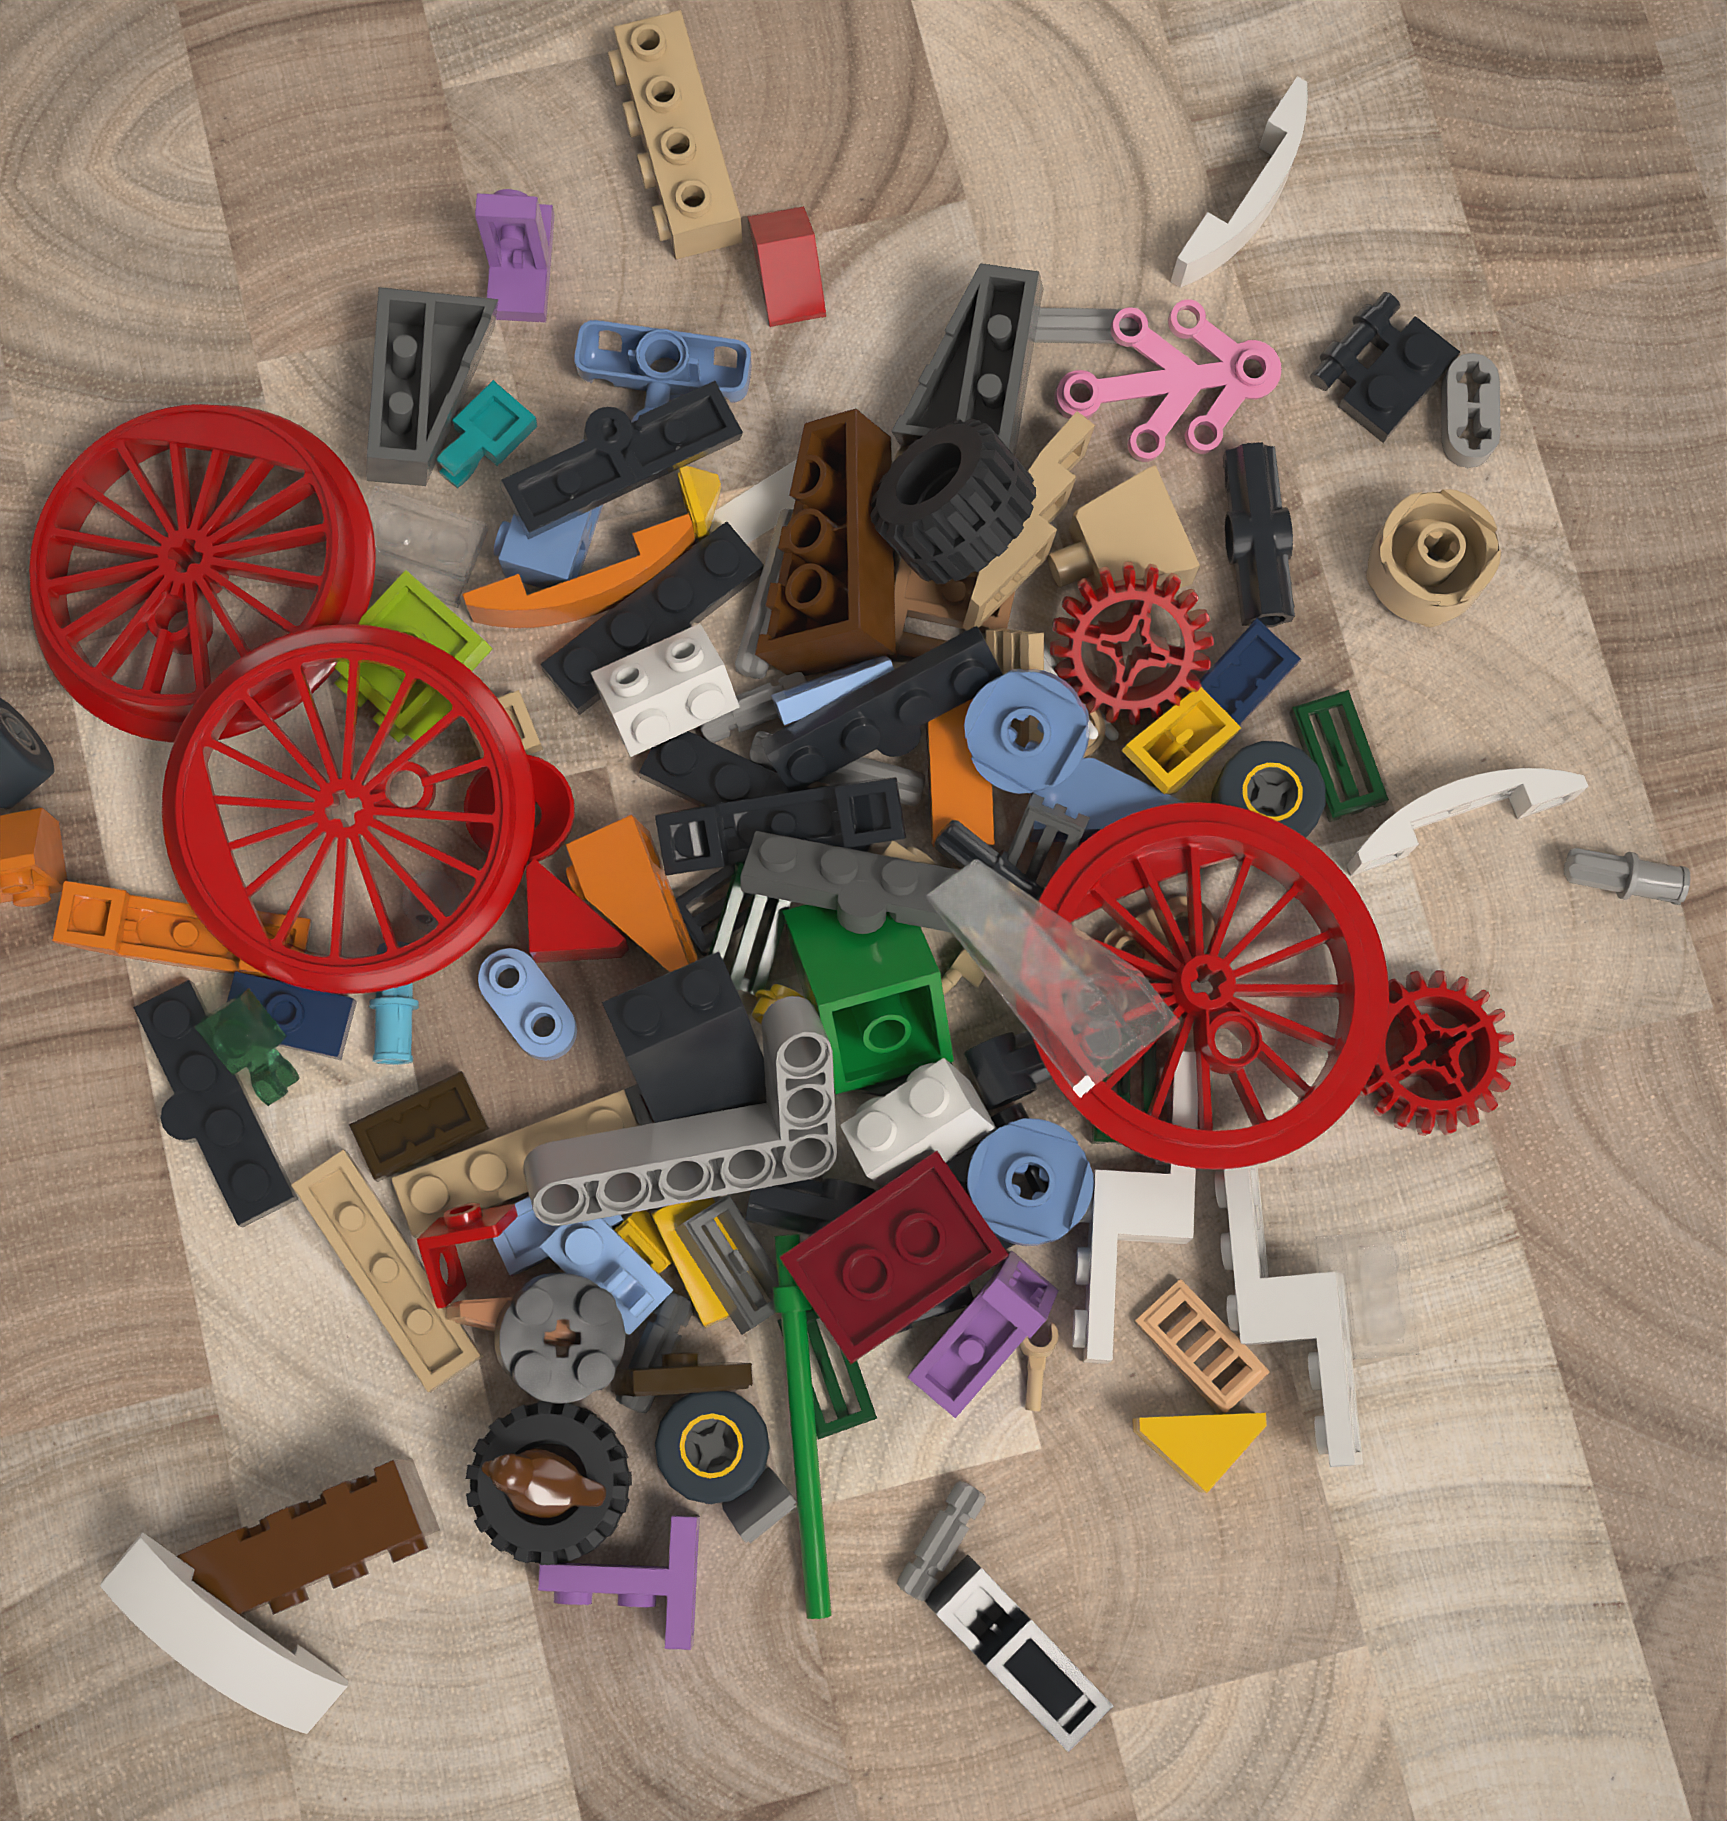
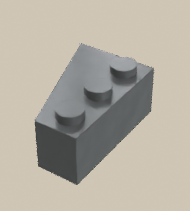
[891,263,1044,455]
[366,287,498,486]

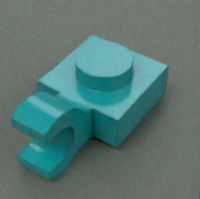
[437,380,538,488]

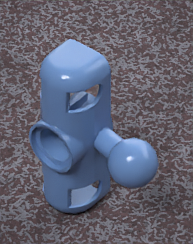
[574,320,752,423]

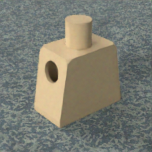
[1047,465,1200,589]

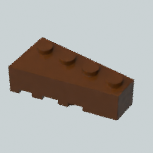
[755,408,896,676]
[176,1459,440,1621]

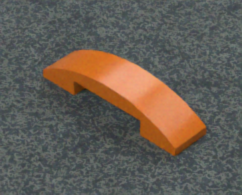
[462,513,695,628]
[52,881,312,979]

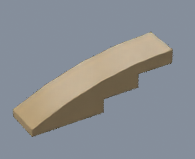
[963,411,1095,631]

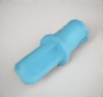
[369,941,419,1065]

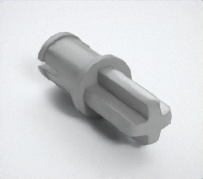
[1564,848,1690,905]

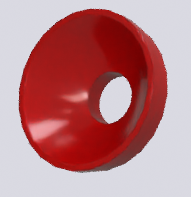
[464,754,575,865]

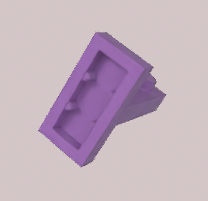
[475,189,555,323]
[907,1250,1059,1419]
[538,1515,700,1650]

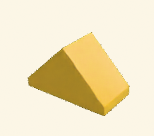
[1122,687,1241,794]
[1132,1413,1267,1493]

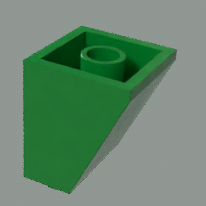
[783,904,954,1095]

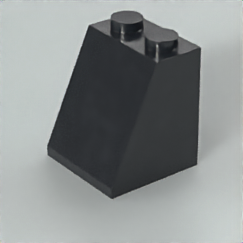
[602,951,767,1123]

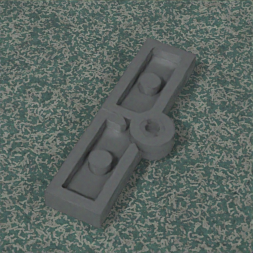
[741,831,997,939]

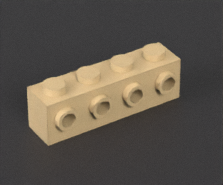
[608,10,743,260]

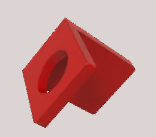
[416,1203,518,1309]

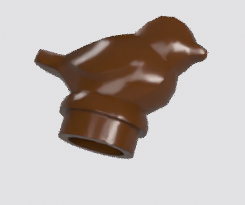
[482,1449,606,1518]

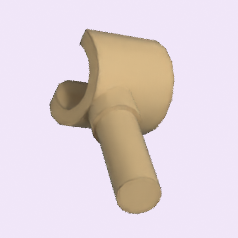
[941,947,996,995]
[1019,1322,1059,1411]

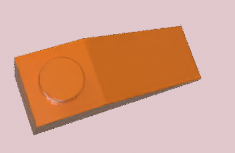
[566,815,698,972]

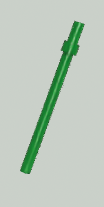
[772,1234,832,1619]

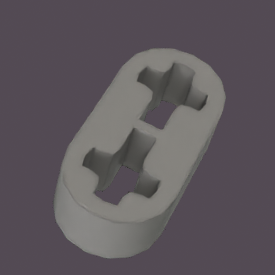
[1441,353,1501,468]

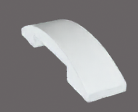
[1171,76,1308,288]
[1347,768,1589,876]
[100,1532,348,1734]

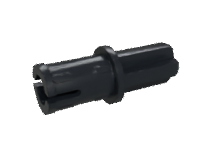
[934,820,1045,922]

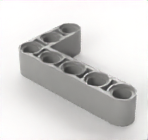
[523,996,837,1226]

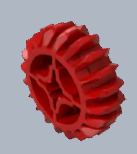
[1050,562,1214,726]
[1359,970,1516,1136]

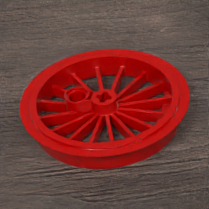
[29,404,376,743]
[162,624,535,994]
[1022,802,1389,1170]

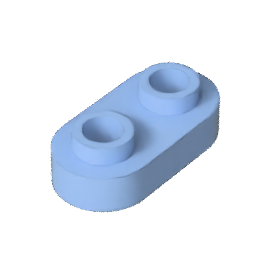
[478,948,577,1061]

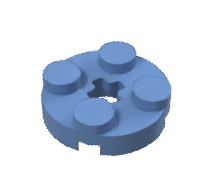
[964,669,1089,794]
[967,1118,1094,1246]

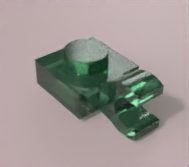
[195,988,300,1106]

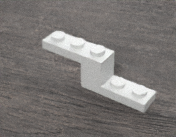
[1072,1051,1198,1364]
[1215,1165,1363,1467]

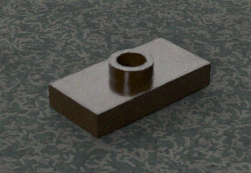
[349,1071,490,1182]
[611,1352,753,1397]

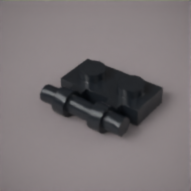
[1310,292,1460,443]

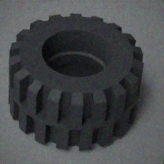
[870,419,1036,584]
[465,1401,632,1565]

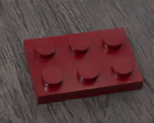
[780,1151,1009,1364]

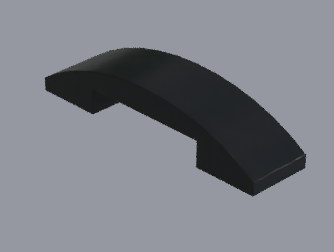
[655,777,907,876]

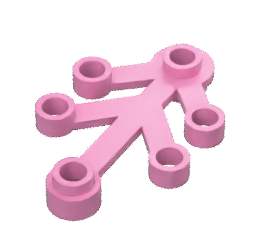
[1054,299,1281,462]

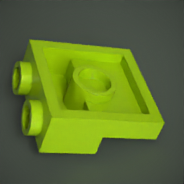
[334,570,493,743]

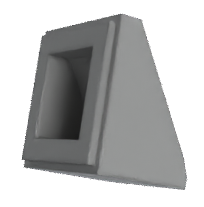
[722,1467,797,1543]

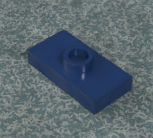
[1183,619,1301,726]
[219,972,357,1060]

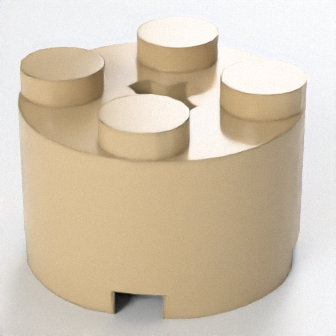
[1366,489,1501,627]

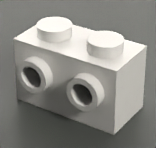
[591,624,740,757]
[840,1058,997,1187]

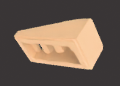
[1134,1279,1270,1415]

